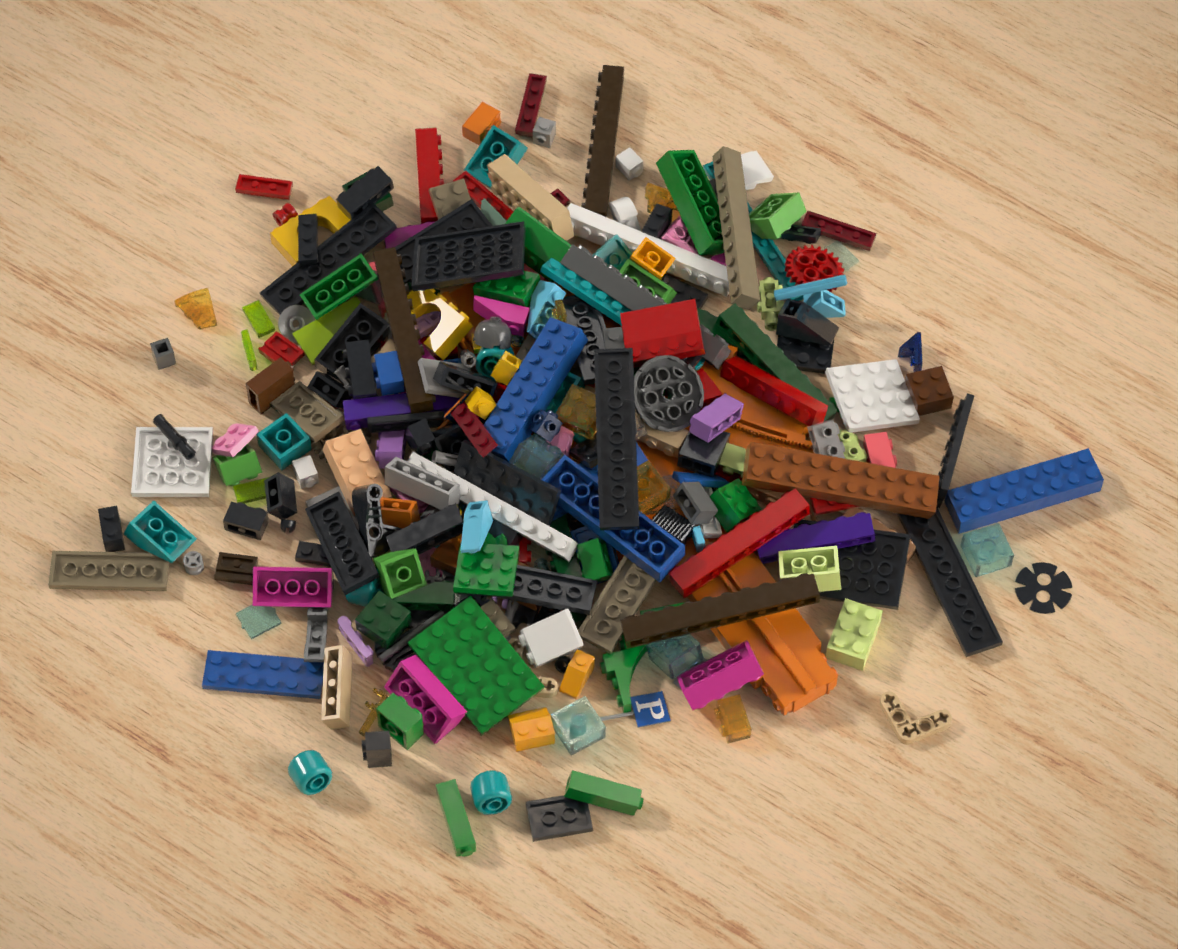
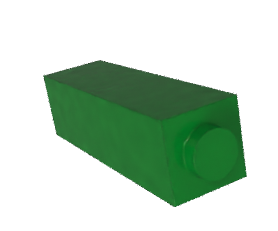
[564,770,644,816]
[436,779,476,857]

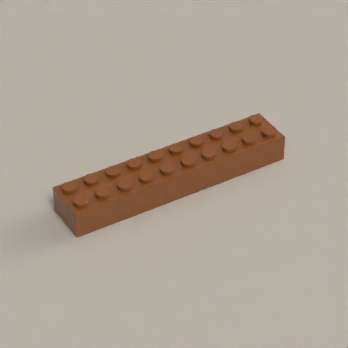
[742,442,939,519]

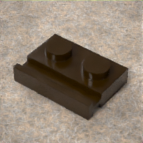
[214,552,258,585]

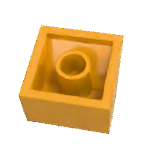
[629,237,676,280]
[507,707,555,752]

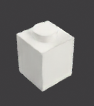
[615,147,644,181]
[292,455,319,489]

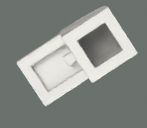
[608,197,641,231]

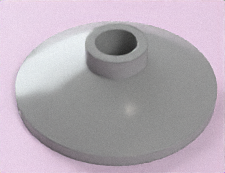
[278,305,315,342]

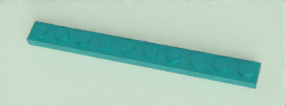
[703,161,803,301]
[540,258,705,371]

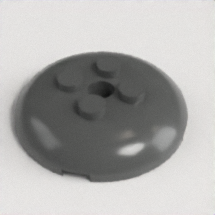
[634,355,704,432]

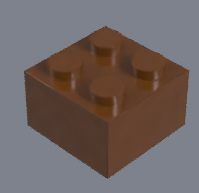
[905,366,954,416]

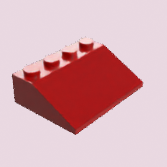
[620,299,705,368]

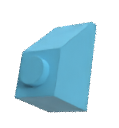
[803,290,846,318]

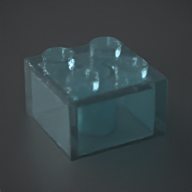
[509,434,565,479]
[961,523,1014,577]
[646,634,704,680]
[551,696,606,756]

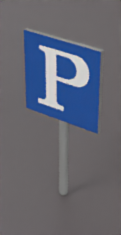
[597,691,671,728]

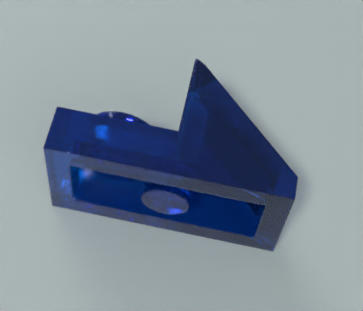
[898,332,923,372]

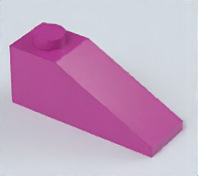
[473,296,530,337]

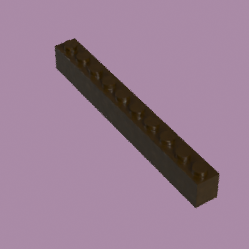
[581,65,624,217]
[373,247,436,414]
[620,573,820,649]

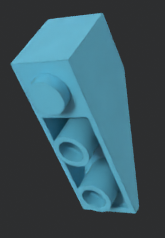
[527,280,566,339]
[460,500,493,553]

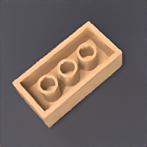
[323,429,392,516]

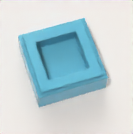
[692,526,705,553]

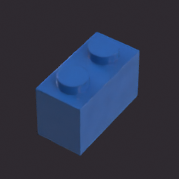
[372,351,405,396]

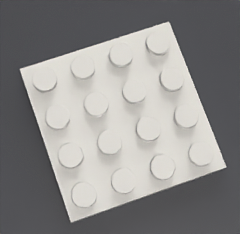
[825,359,920,433]
[131,427,213,497]

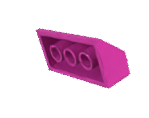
[252,567,334,607]
[677,640,764,710]
[384,655,467,744]

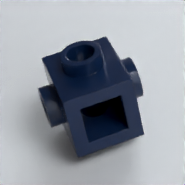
[528,410,563,442]

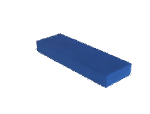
[672,471,729,488]

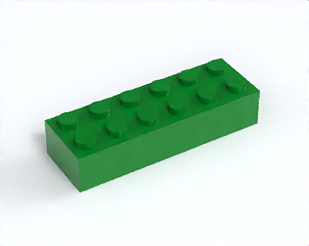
[656,150,725,256]

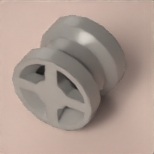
[183,551,204,576]

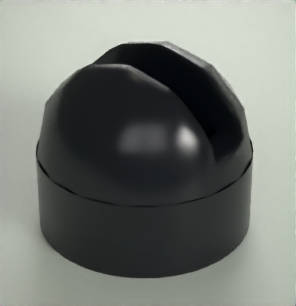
[280,519,296,533]
[555,656,571,673]

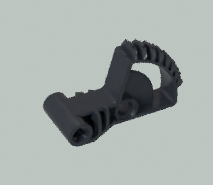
[352,484,403,558]

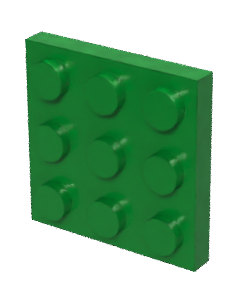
[453,542,519,597]

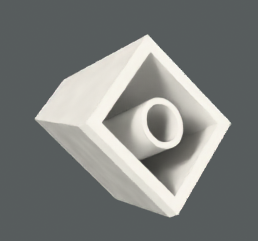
[519,609,584,668]

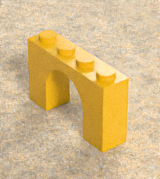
[270,195,350,266]
[407,289,473,361]

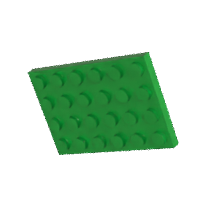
[408,596,545,736]

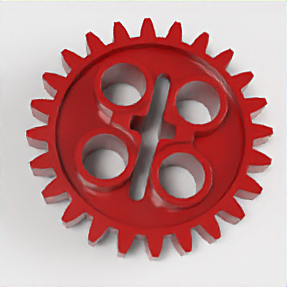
[784,245,844,293]

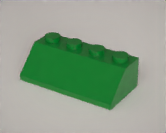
[505,207,572,283]
[299,253,379,320]

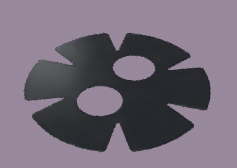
[1015,562,1072,614]

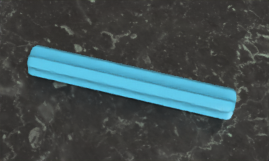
[774,275,847,301]

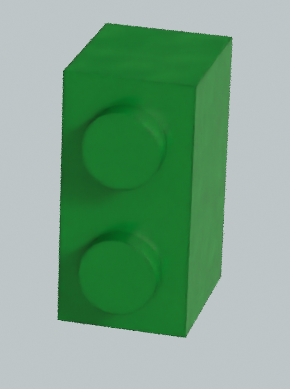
[577,538,613,583]

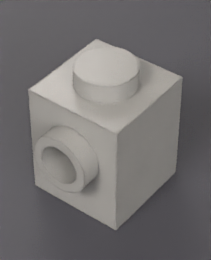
[533,117,556,148]

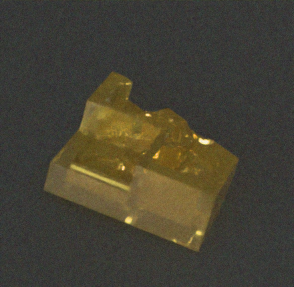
[174,288,217,330]

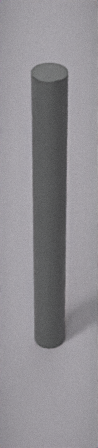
[379,610,445,663]

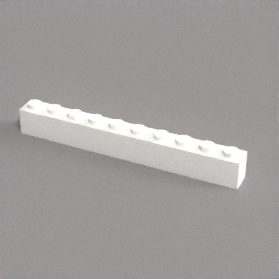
[567,203,729,297]
[407,452,578,562]

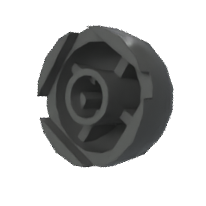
[473,316,512,349]

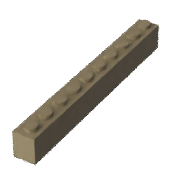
[713,146,760,310]

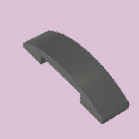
[304,607,328,662]

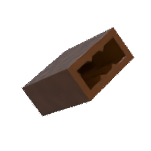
[246,357,295,415]

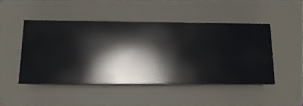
[367,411,445,433]

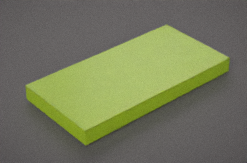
[292,296,360,365]

